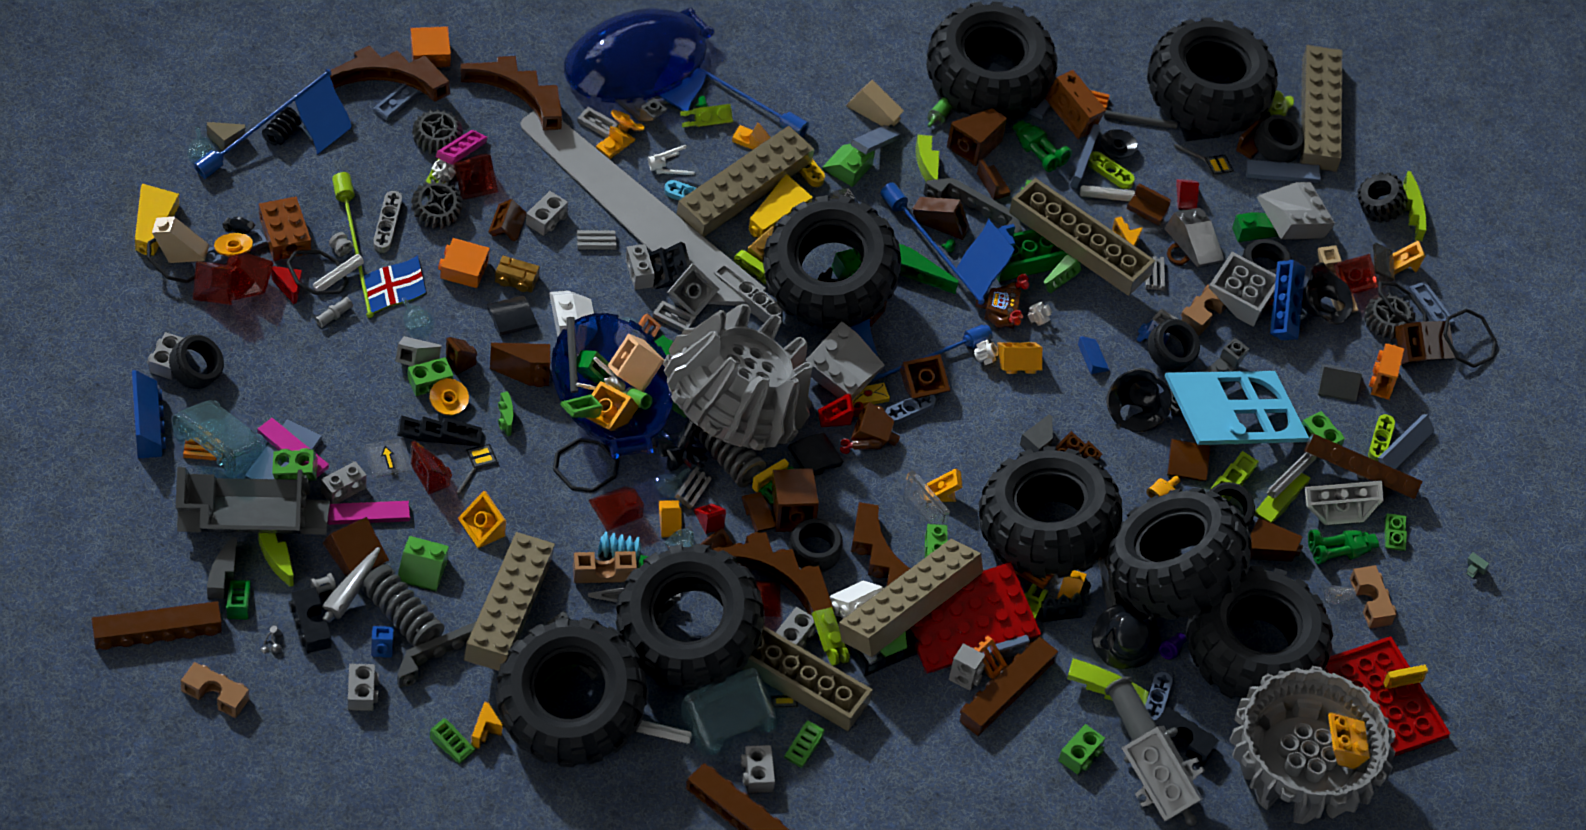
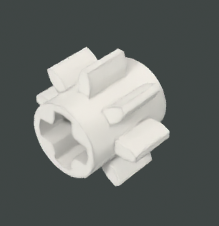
[432,159,456,183]
[1028,302,1052,325]
[974,340,998,365]

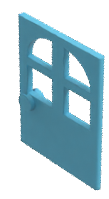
[1165,371,1309,445]

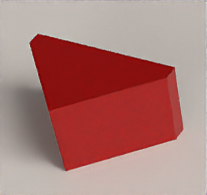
[1176,179,1199,210]
[271,266,302,304]
[818,393,854,427]
[693,503,726,534]

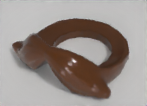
[1167,242,1190,265]

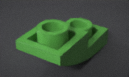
[498,391,513,437]
[1385,513,1407,551]

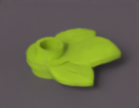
[1267,90,1294,116]

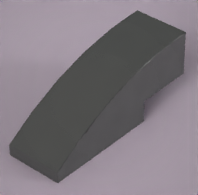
[207,537,237,599]

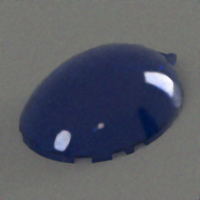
[564,8,715,103]
[551,313,673,459]

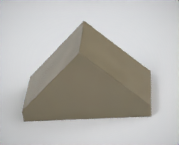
[207,122,246,151]

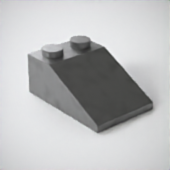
[1164,208,1225,267]

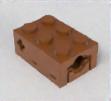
[1045,70,1106,139]
[259,196,311,261]

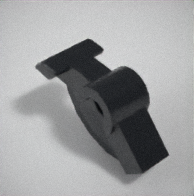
[223,216,255,234]

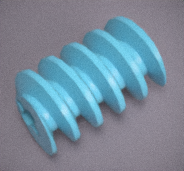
[598,531,641,563]

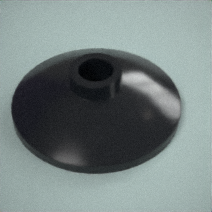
[1100,129,1137,159]

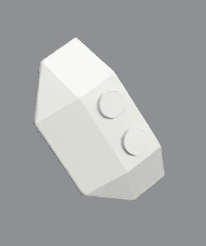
[549,291,597,355]
[1305,481,1383,525]

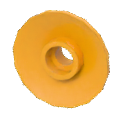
[611,110,645,132]
[214,233,253,257]
[429,378,469,416]

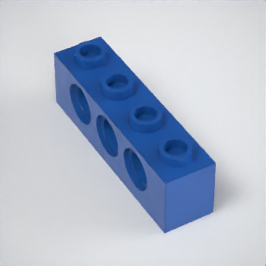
[1270,260,1306,341]

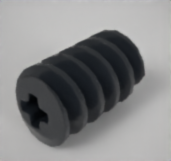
[262,106,302,145]

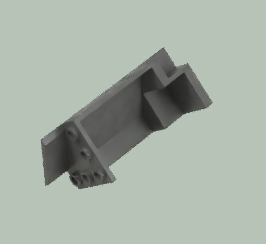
[175,467,330,534]

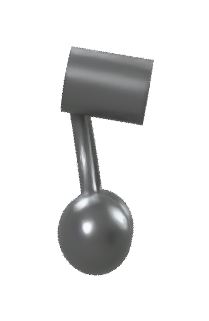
[261,626,282,654]

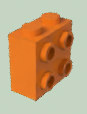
[411,27,451,67]
[438,238,490,288]
[1369,343,1404,400]

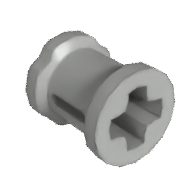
[310,573,336,596]

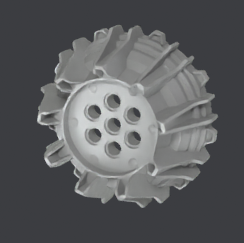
[663,304,813,451]
[1230,666,1396,824]

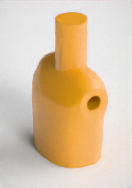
[1146,476,1180,498]

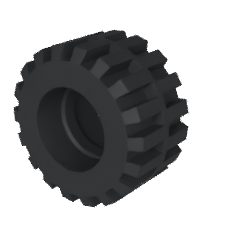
[1357,172,1408,223]

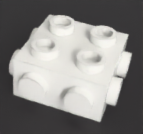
[829,581,884,618]

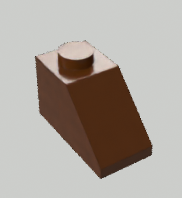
[446,337,477,375]

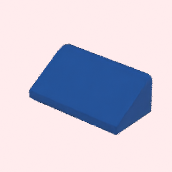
[1078,336,1109,374]

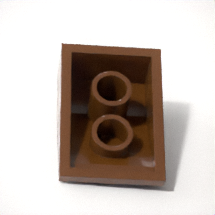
[490,342,550,387]

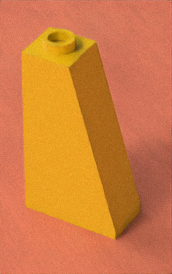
[749,175,813,238]
[135,184,179,256]

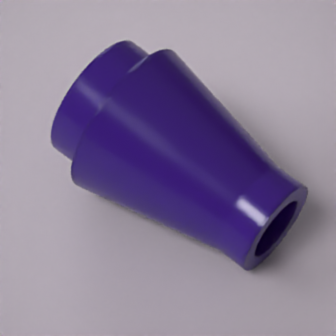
[1159,633,1187,660]

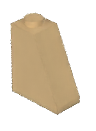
[846,80,904,127]
[152,217,209,263]

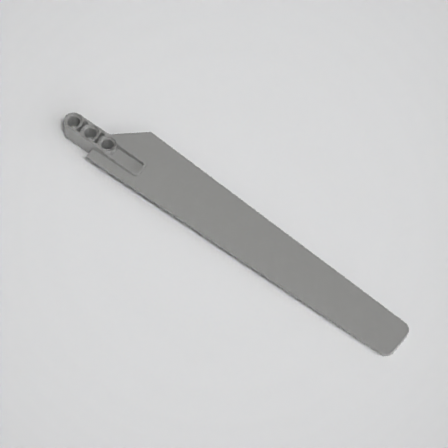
[521,111,783,324]

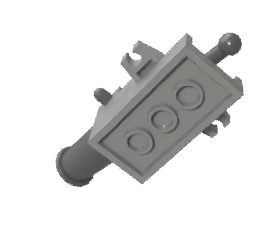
[1105,677,1205,826]

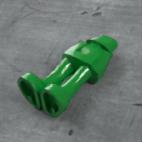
[1013,120,1072,172]
[1308,529,1379,564]

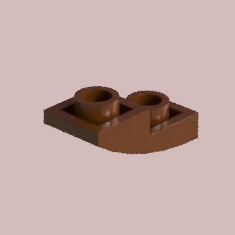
[741,492,776,532]

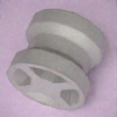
[329,232,353,257]

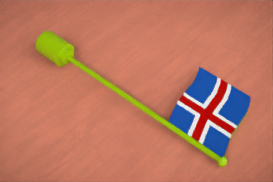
[332,172,426,318]

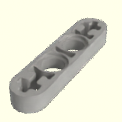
[374,191,402,253]

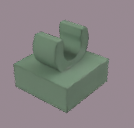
[1466,552,1489,578]

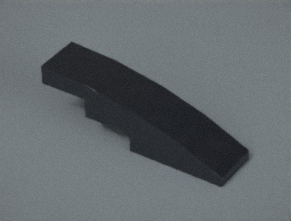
[397,415,482,446]

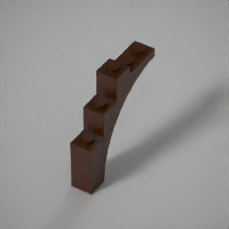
[330,45,450,102]
[460,56,562,130]
[851,502,911,587]
[713,532,833,616]

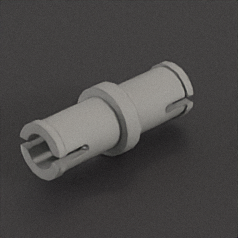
[315,297,353,328]

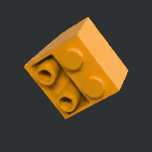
[1328,712,1370,769]

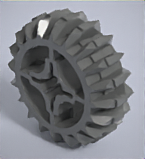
[412,109,463,154]
[411,179,463,229]
[1364,293,1416,340]

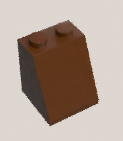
[947,109,1007,166]
[771,469,819,532]
[323,517,389,577]

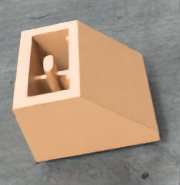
[607,334,664,392]

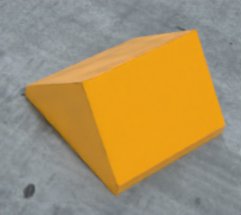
[458,491,506,548]

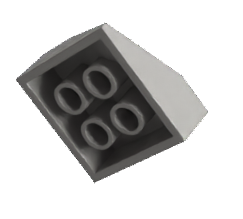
[1257,182,1335,239]
[1209,252,1276,327]
[805,322,885,401]

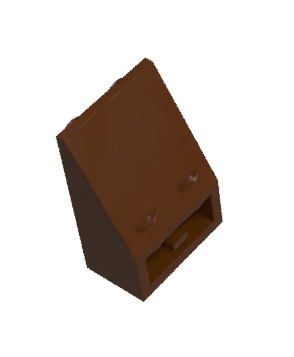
[1395,321,1455,364]

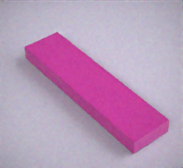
[436,130,488,165]
[257,418,329,477]
[328,501,410,525]

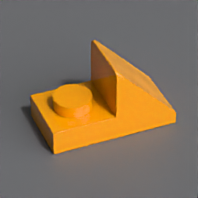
[732,123,771,150]
[596,126,635,159]
[1112,216,1143,247]
[1385,240,1425,275]
[925,468,962,502]
[658,500,682,538]
[1057,570,1087,599]
[471,702,502,749]

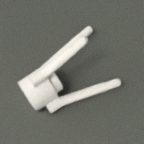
[648,145,695,175]
[576,357,626,392]

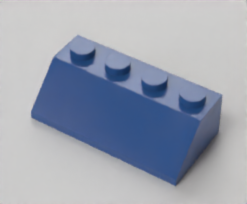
[132,370,166,458]

